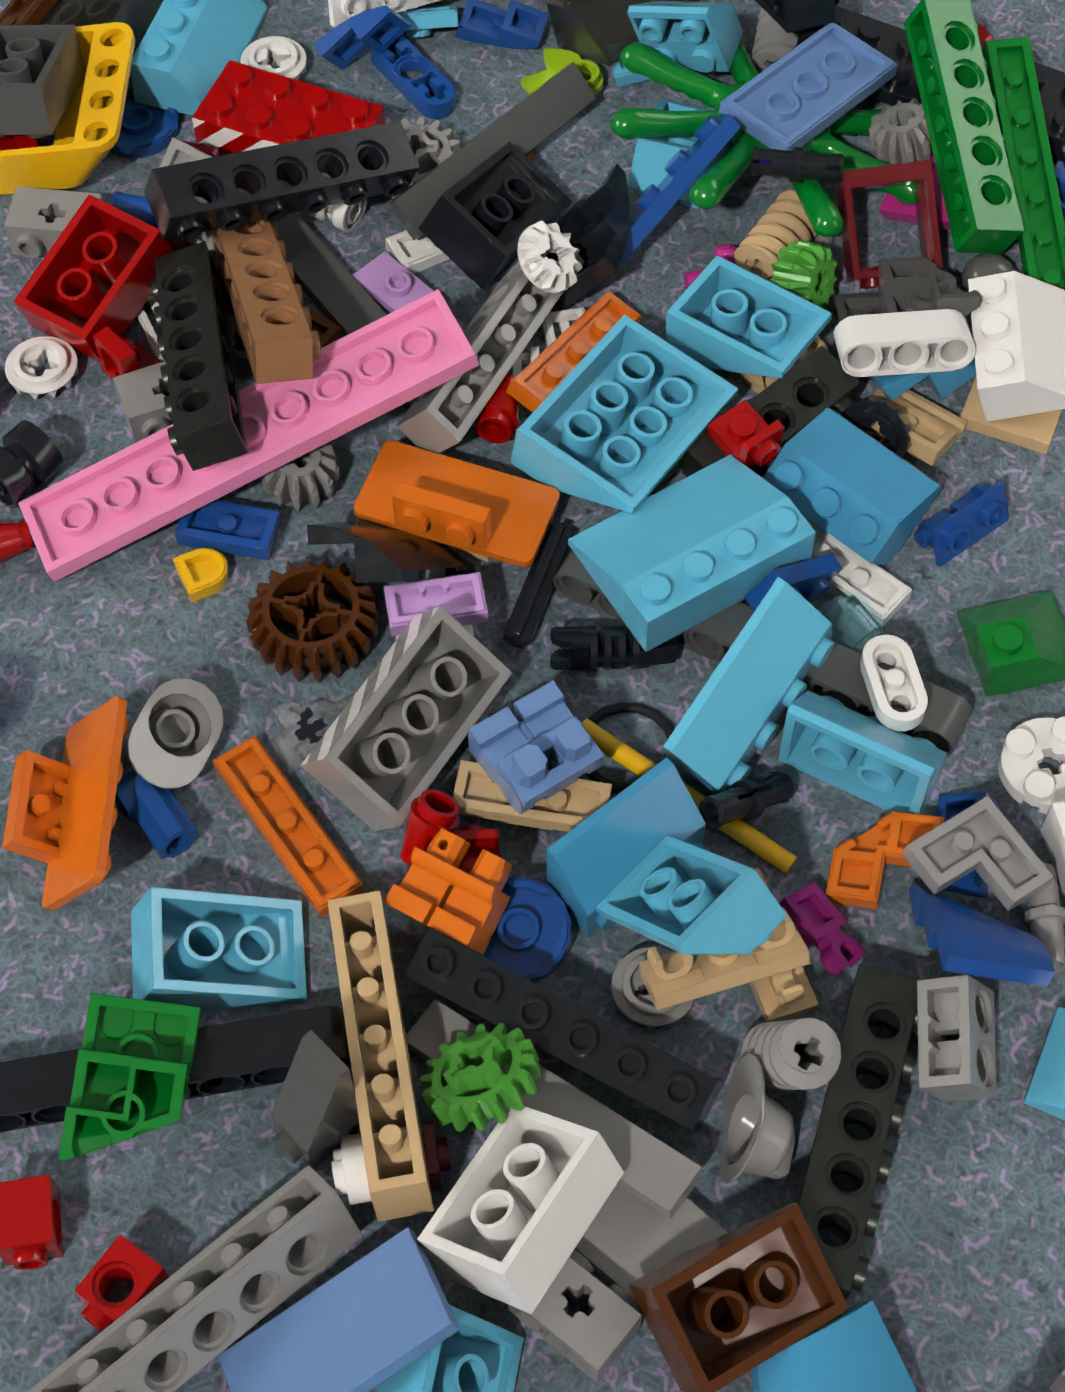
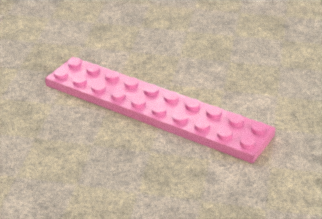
[19,289,480,582]

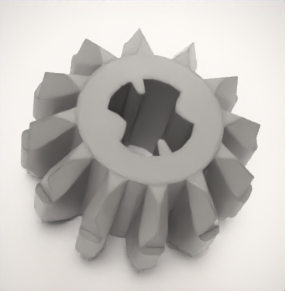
[868,98,933,165]
[261,445,340,512]

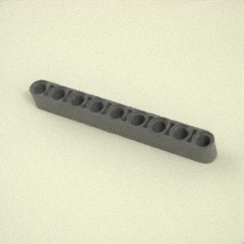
[553,549,972,756]

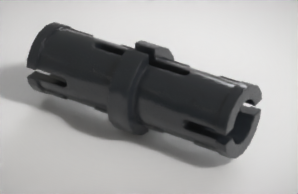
[750,146,844,184]
[699,770,794,829]

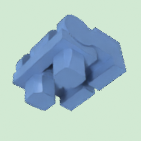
[468,680,605,814]

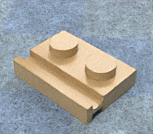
[868,389,968,466]

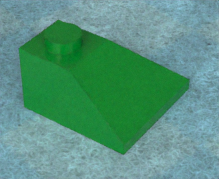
[957,590,1065,697]

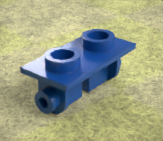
[914,481,1009,567]

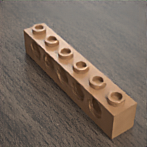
[211,219,321,384]

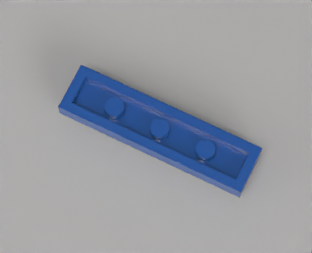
[620,113,741,264]

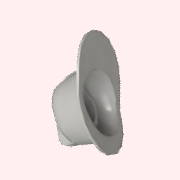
[127,679,224,789]
[720,1053,795,1184]

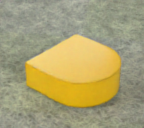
[172,548,229,602]

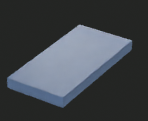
[718,23,898,151]
[218,1227,460,1392]

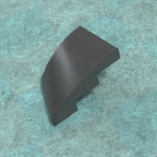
[833,257,980,325]

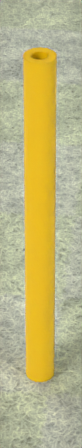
[582,718,798,874]

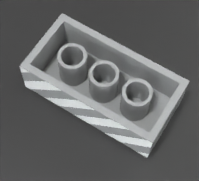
[300,606,512,831]

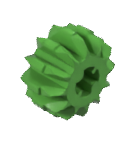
[769,240,838,310]

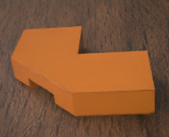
[825,811,945,910]

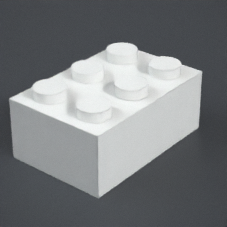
[417,1106,624,1315]

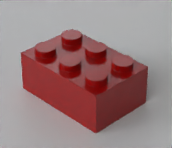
[13,194,174,363]

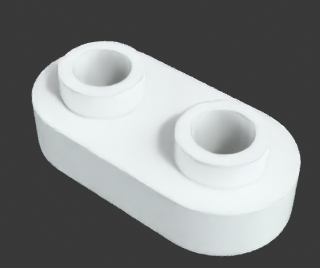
[860,635,928,731]
[331,1133,372,1205]

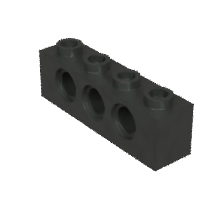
[682,346,861,477]

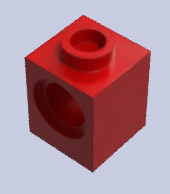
[0,1175,64,1270]
[74,1235,169,1332]

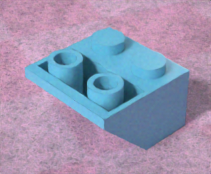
[627,1,743,73]

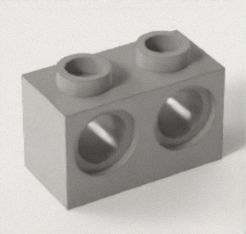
[917,975,997,1102]

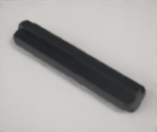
[504,522,573,648]

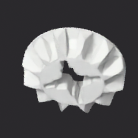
[240,36,307,81]
[517,220,583,293]
[5,336,79,400]

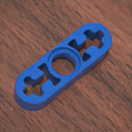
[370,35,456,119]

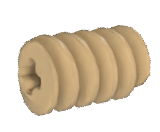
[733,189,817,281]

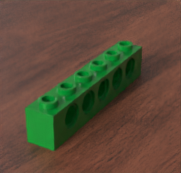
[904,0,1024,254]

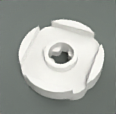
[998,716,1065,814]

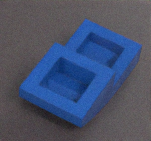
[455,0,549,49]
[314,6,411,69]

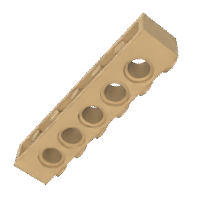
[327,891,434,1222]

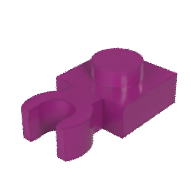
[779,882,865,977]

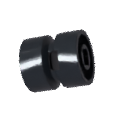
[0,420,64,508]

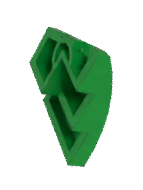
[58,993,202,1161]

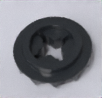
[843,397,912,458]

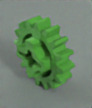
[420,1023,542,1132]

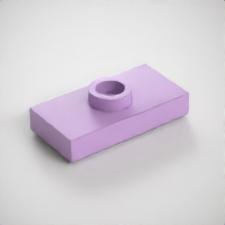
[352,251,434,314]
[383,572,488,636]

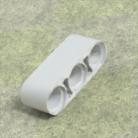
[834,309,976,377]

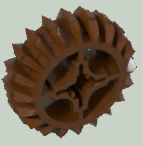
[246,556,379,683]

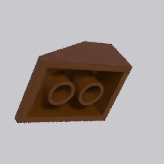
[629,1203,850,1392]

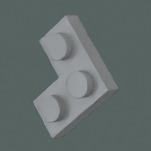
[902,796,1054,911]

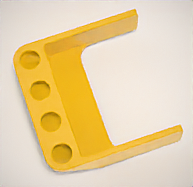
[0,22,136,195]

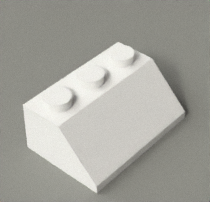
[968,271,1065,422]

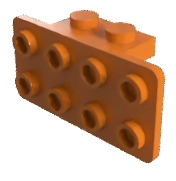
[354,440,560,567]
[2,696,129,911]

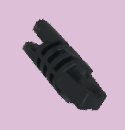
[550,626,677,670]

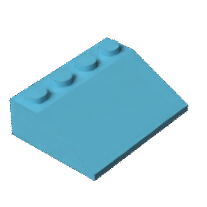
[510,314,738,514]
[568,455,816,652]

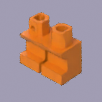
[383,828,512,955]

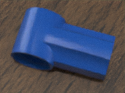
[115,766,199,859]

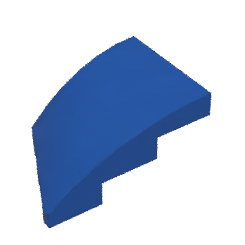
[909,883,1055,987]

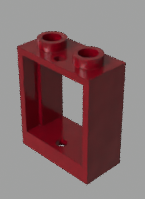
[836,159,943,289]

